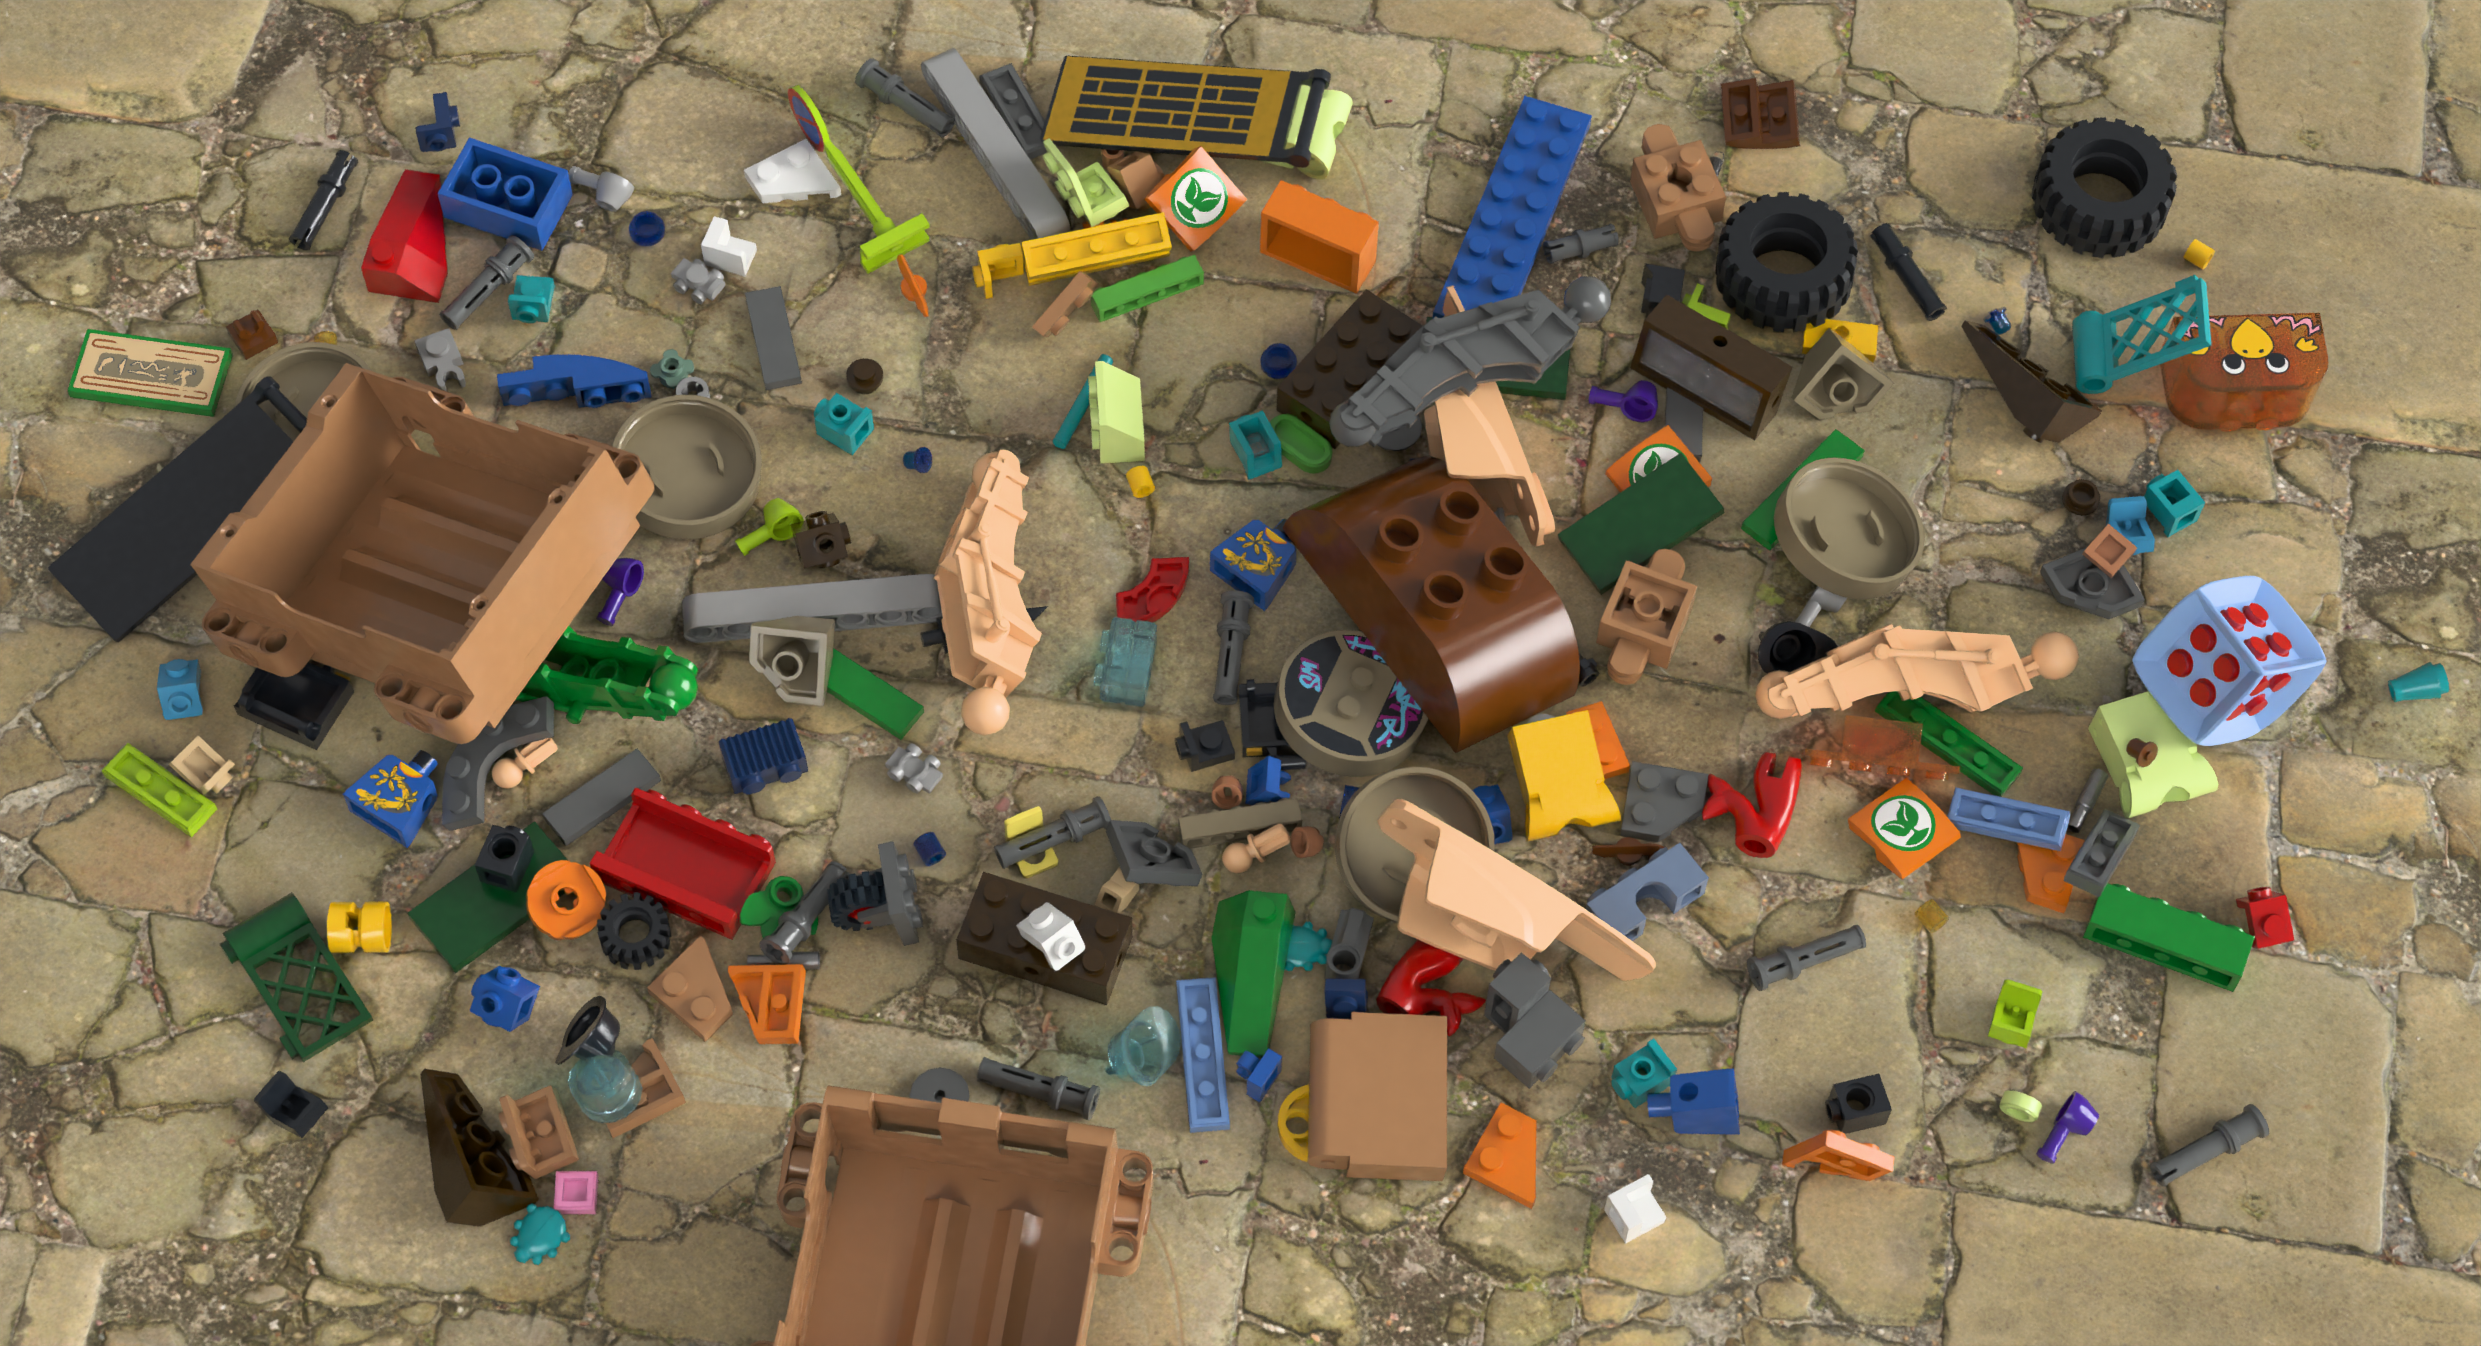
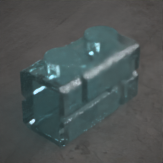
[1094,617,1157,707]

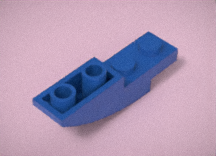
[497,355,652,408]

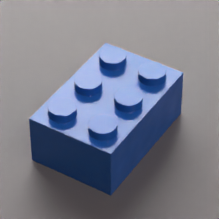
[438,137,573,251]

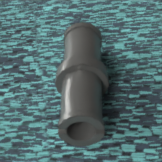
[1543,224,1618,264]

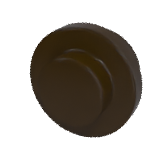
[846,358,883,394]
[2062,479,2100,516]

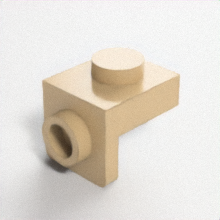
[169,735,235,795]

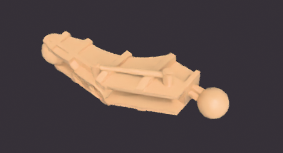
[933,450,1042,736]
[1755,624,2079,719]

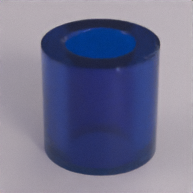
[913,832,946,866]

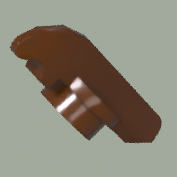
[1592,837,1664,866]

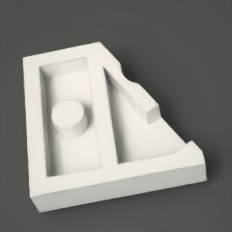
[744,139,841,203]

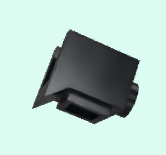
[1641,263,1685,319]

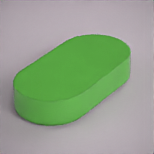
[1270,414,1332,474]

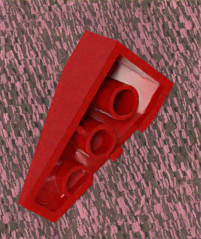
[361,169,448,303]

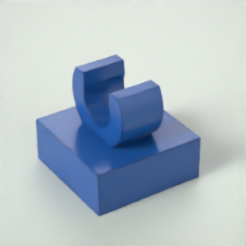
[1246,756,1291,806]
[1236,1048,1282,1102]

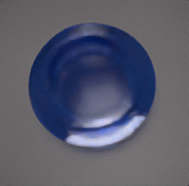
[629,211,665,246]
[1260,343,1297,379]

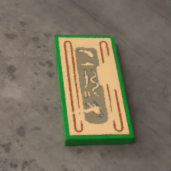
[67,329,233,417]

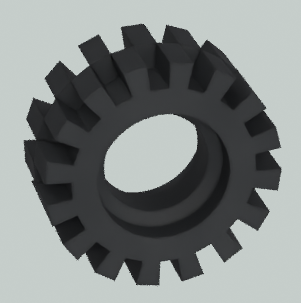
[597,892,671,970]

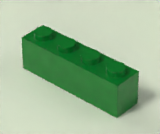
[2083,884,2255,992]

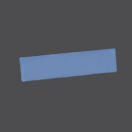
[1176,977,1230,1133]

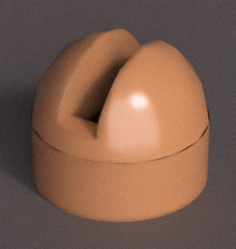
[1211,775,1243,809]
[1290,826,1324,858]

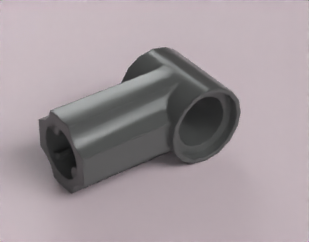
[1325,908,1374,979]

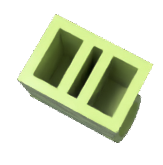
[1262,85,1353,180]
[2088,691,2218,819]

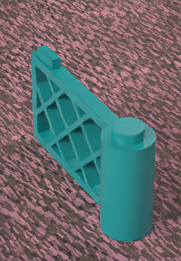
[2072,275,2211,394]

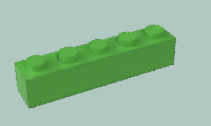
[1091,254,1204,322]

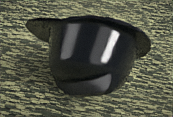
[1758,621,1838,674]
[555,996,620,1065]

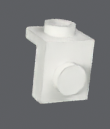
[1016,902,1085,971]

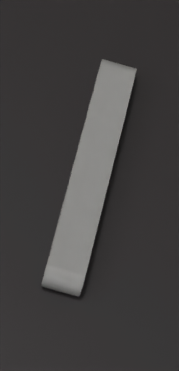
[921,48,1070,240]
[682,574,942,643]

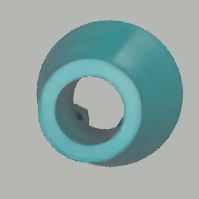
[2388,662,2449,702]

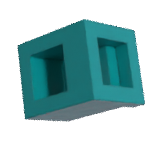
[814,393,874,455]
[2144,470,2205,537]
[1611,1038,1677,1109]

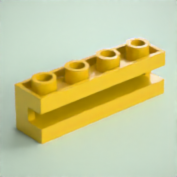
[1021,212,1172,286]

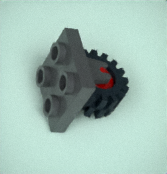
[827,841,923,946]

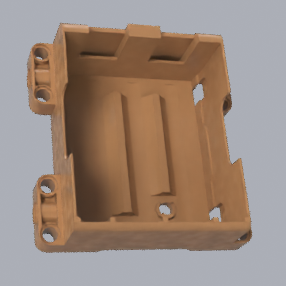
[750,1085,1154,1346]

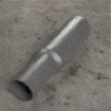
[2067,768,2109,833]
[747,952,820,970]

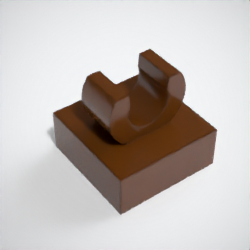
[226,309,278,360]

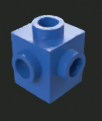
[470,966,540,1032]

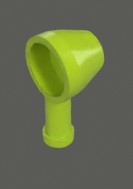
[734,498,804,556]

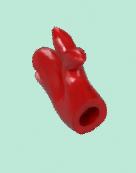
[1702,752,1802,858]
[1376,940,1486,1036]

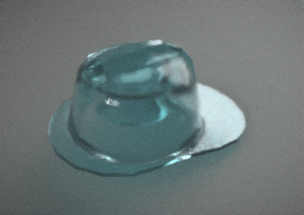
[1105,1007,1181,1086]
[568,1050,642,1123]

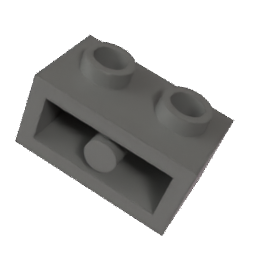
[1484,952,1551,1034]
[1494,990,1586,1089]

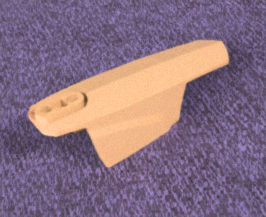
[1424,285,1555,547]
[1378,799,1656,981]

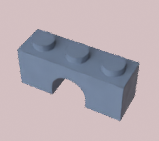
[1586,843,1709,941]

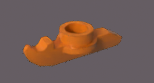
[897,254,929,317]

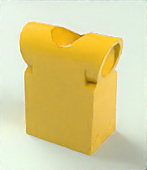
[1507,710,1621,842]

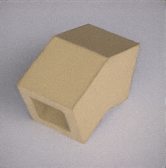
[1095,867,1139,913]

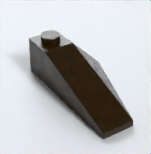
[1961,320,2102,443]
[420,1068,539,1227]

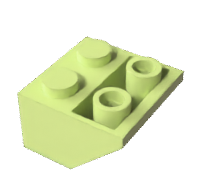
[1088,361,1145,463]

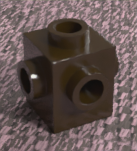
[790,511,851,569]

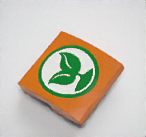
[1144,146,1247,252]
[1605,425,1713,493]
[1848,778,1961,880]

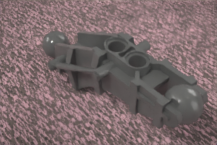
[1329,276,1611,447]

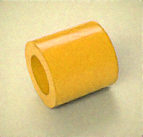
[2183,239,2215,270]
[1126,466,1155,498]

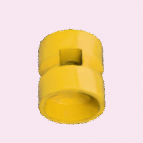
[327,901,392,953]

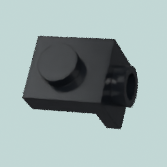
[254,1071,329,1138]

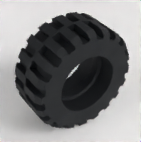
[2032,117,2177,258]
[1715,192,1858,333]

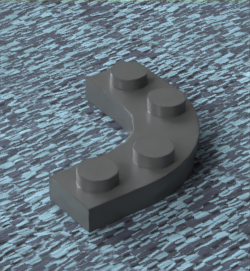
[442,696,554,831]

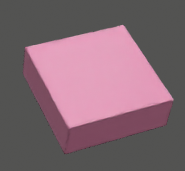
[554,1171,598,1214]

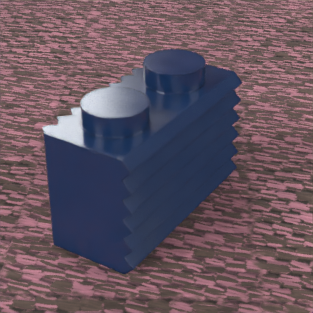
[718,718,808,795]

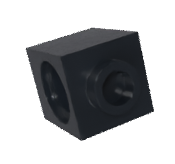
[475,824,534,893]
[1825,1073,1892,1134]

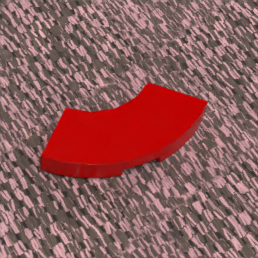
[1116,557,1189,632]

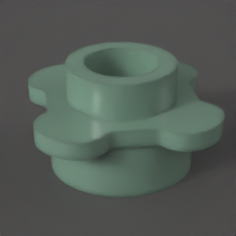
[650,349,694,389]

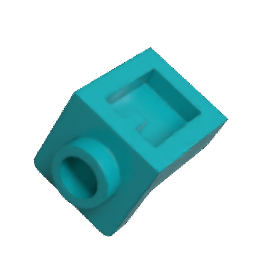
[508,275,555,323]

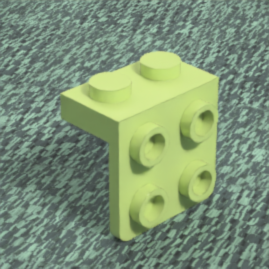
[1042,138,1130,227]

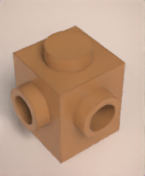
[1107,152,1164,211]

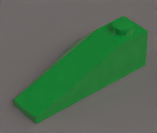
[1211,890,1296,1058]

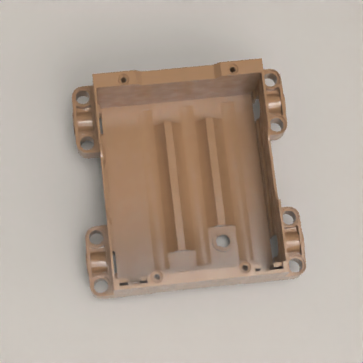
[190,363,654,744]

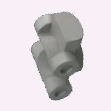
[671,258,725,304]
[885,743,943,794]

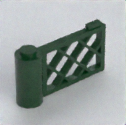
[220,892,373,1062]

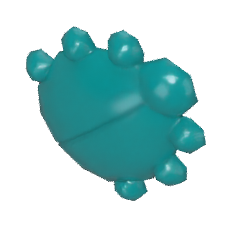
[1285,921,1333,971]
[510,1204,570,1265]

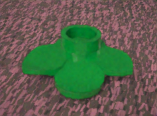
[740,876,819,938]

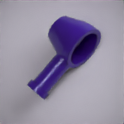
[1589,380,1658,422]
[596,558,644,626]
[2036,1091,2099,1164]

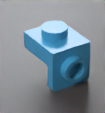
[2106,496,2155,555]
[157,659,203,720]

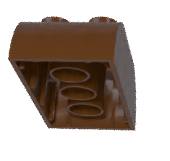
[1282,456,1580,753]

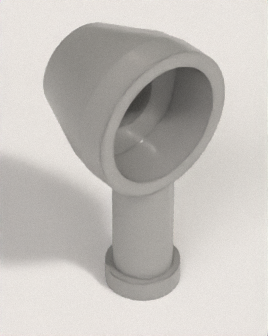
[568,166,634,212]
[1795,586,1847,627]

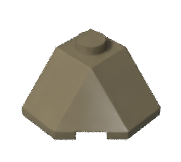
[1792,328,1894,420]
[749,616,835,706]

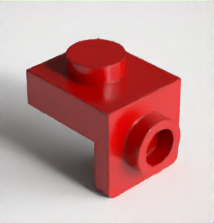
[2236,887,2294,949]

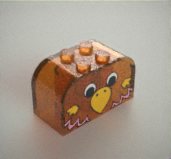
[2160,313,2329,432]

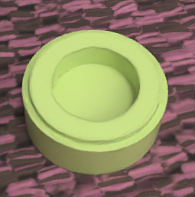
[1999,1090,2042,1122]

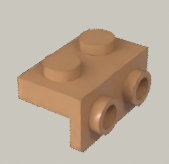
[499,1085,579,1179]

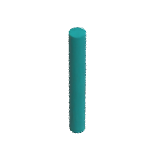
[1052,354,1114,449]

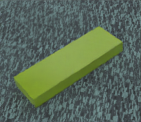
[101,743,217,838]

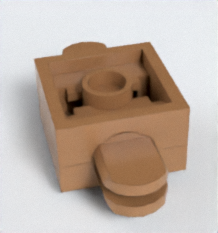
[1630,124,1726,252]
[1596,549,1697,685]

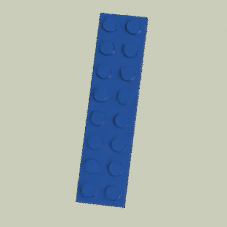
[1432,96,1592,319]

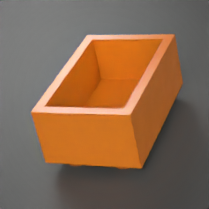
[1260,180,1379,294]

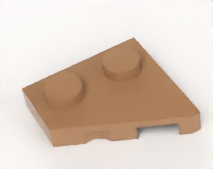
[1032,271,1099,338]
[647,935,733,1042]
[594,1038,686,1138]

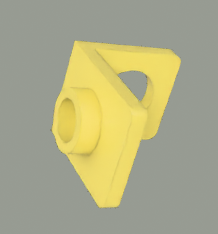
[1004,806,1058,878]

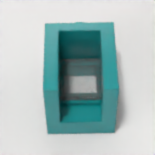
[1229,410,1282,480]

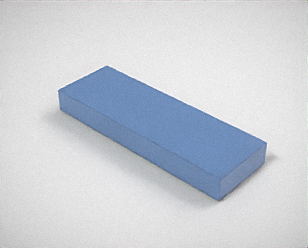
[1947,788,2070,851]

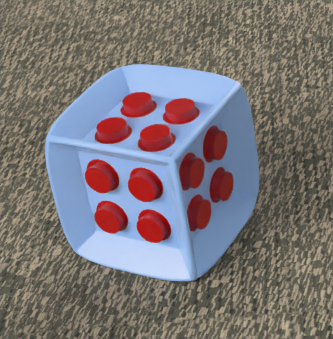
[2132,576,2327,746]

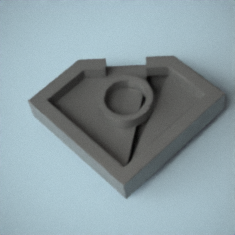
[2040,547,2145,619]
[1620,761,1708,842]
[1106,820,1202,887]

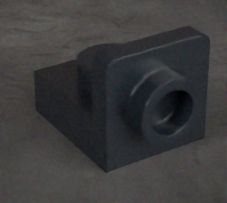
[1175,720,1235,772]

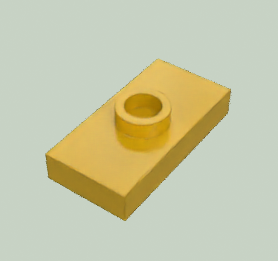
[1802,319,1878,362]

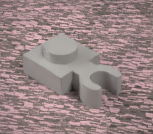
[414,328,466,392]

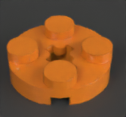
[526,860,606,940]

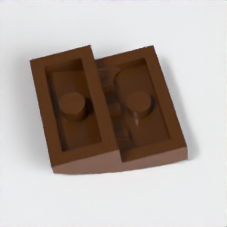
[1721,78,1800,149]

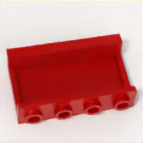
[589,788,776,940]

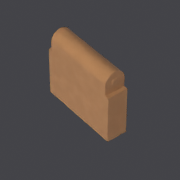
[1308,1012,1447,1181]

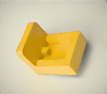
[972,243,1024,299]

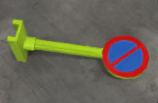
[787,85,930,274]

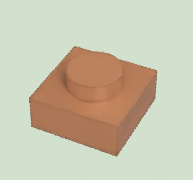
[2082,524,2137,578]

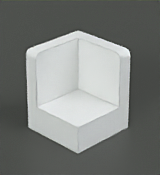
[701,216,757,276]
[1604,1174,1666,1243]

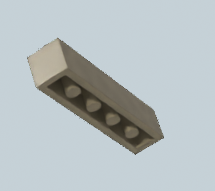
[1178,798,1302,849]

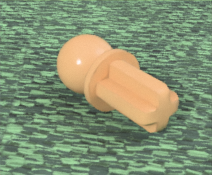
[492,738,558,789]
[1222,824,1290,873]

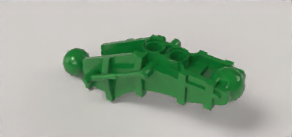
[515,626,698,724]

